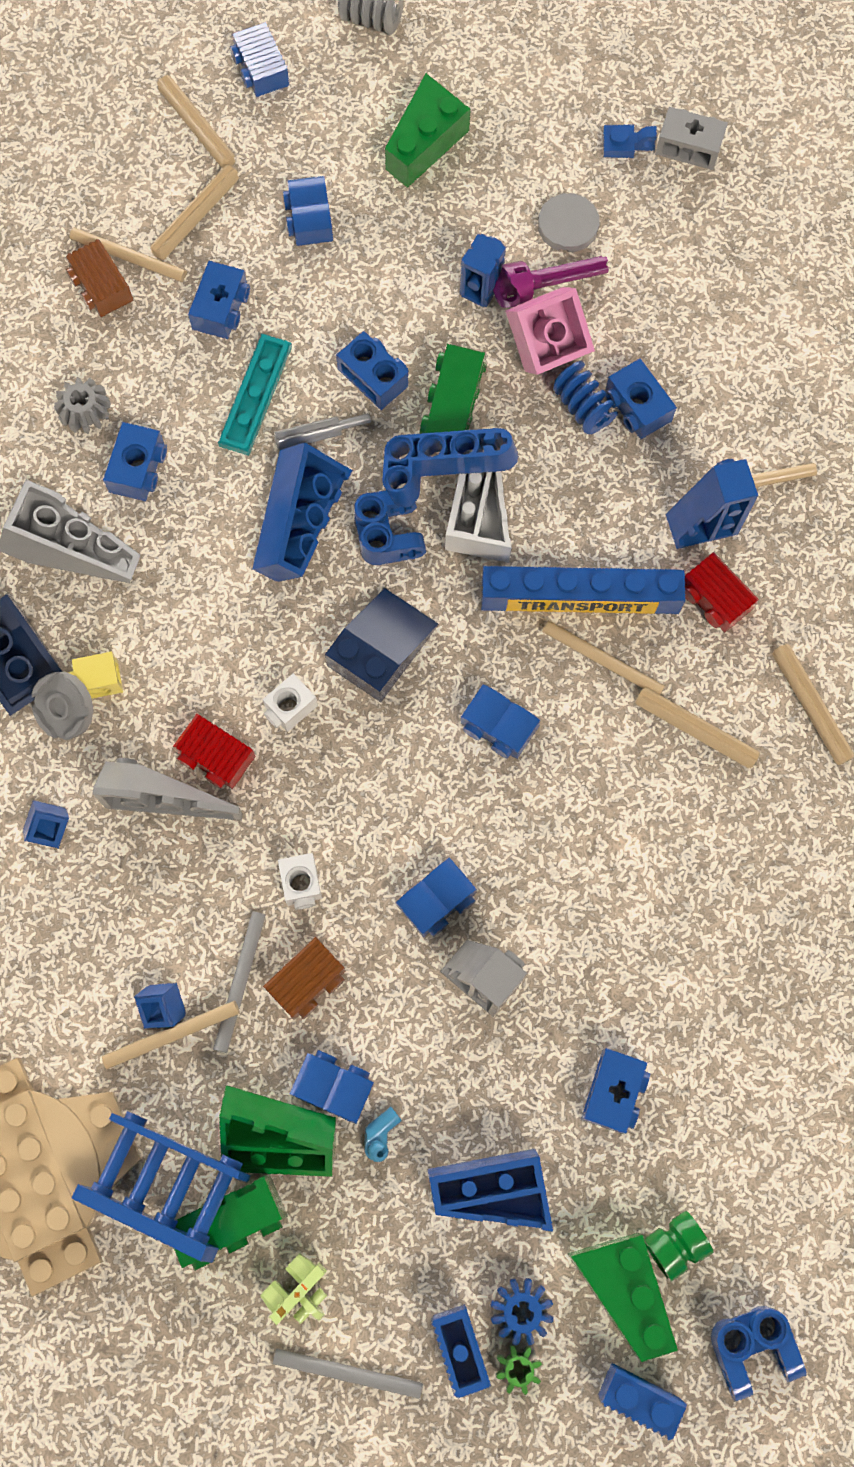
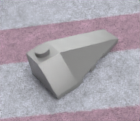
[0,480,141,583]
[93,758,243,821]

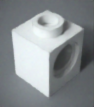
[262,673,318,732]
[278,853,322,910]

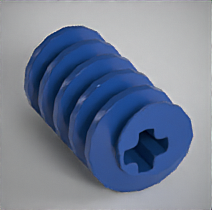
[553,360,618,435]

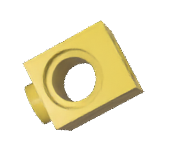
[69,651,123,699]

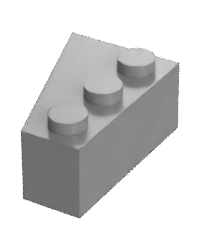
[440,940,527,1017]

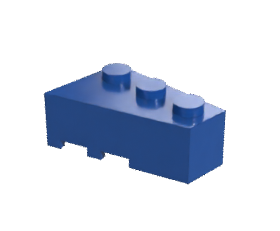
[666,459,759,549]
[428,1149,553,1232]

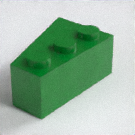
[385,73,471,188]
[419,343,487,434]
[219,1085,336,1177]
[174,1175,288,1271]
[567,1232,678,1362]

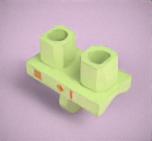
[260,1253,328,1325]

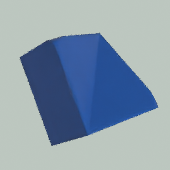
[23,800,69,849]
[134,983,186,1029]

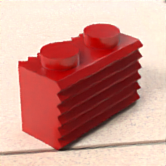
[685,552,759,633]
[173,714,256,789]

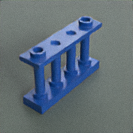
[71,1111,251,1263]

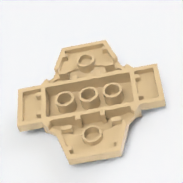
[0,1058,142,1297]

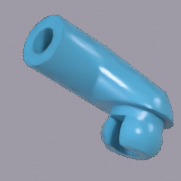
[364,1107,402,1162]

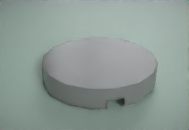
[538,193,600,252]
[32,672,93,740]

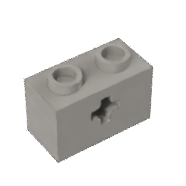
[655,106,728,170]

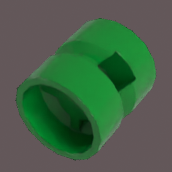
[644,1210,714,1282]

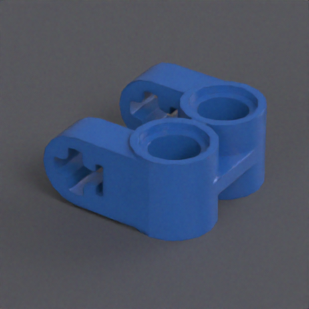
[354,488,427,565]
[711,1306,806,1402]

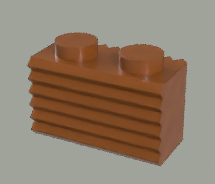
[66,239,134,318]
[263,937,346,1020]

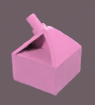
[505,287,595,375]

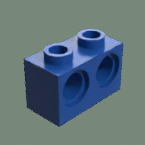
[336,331,409,410]

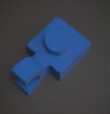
[603,125,657,158]

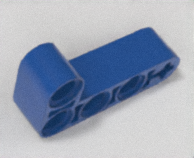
[382,428,519,507]

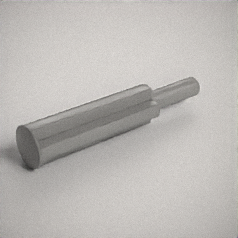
[274,413,371,451]

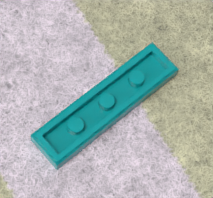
[218,334,292,456]

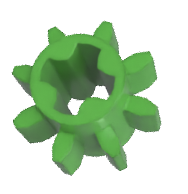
[495,1344,542,1395]

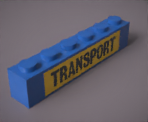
[481,566,685,614]

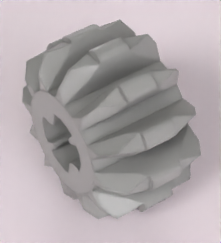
[54,377,111,434]

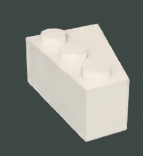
[445,449,511,563]

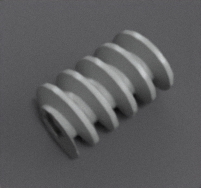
[338,0,404,35]

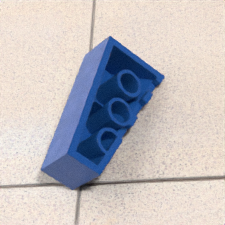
[252,443,353,582]

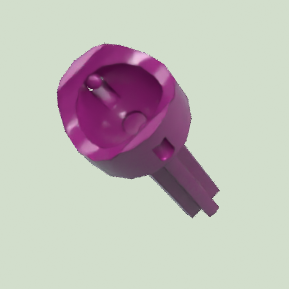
[493,256,609,308]

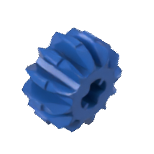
[490,1278,554,1346]

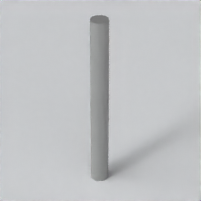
[213,912,266,1053]
[273,1348,423,1399]

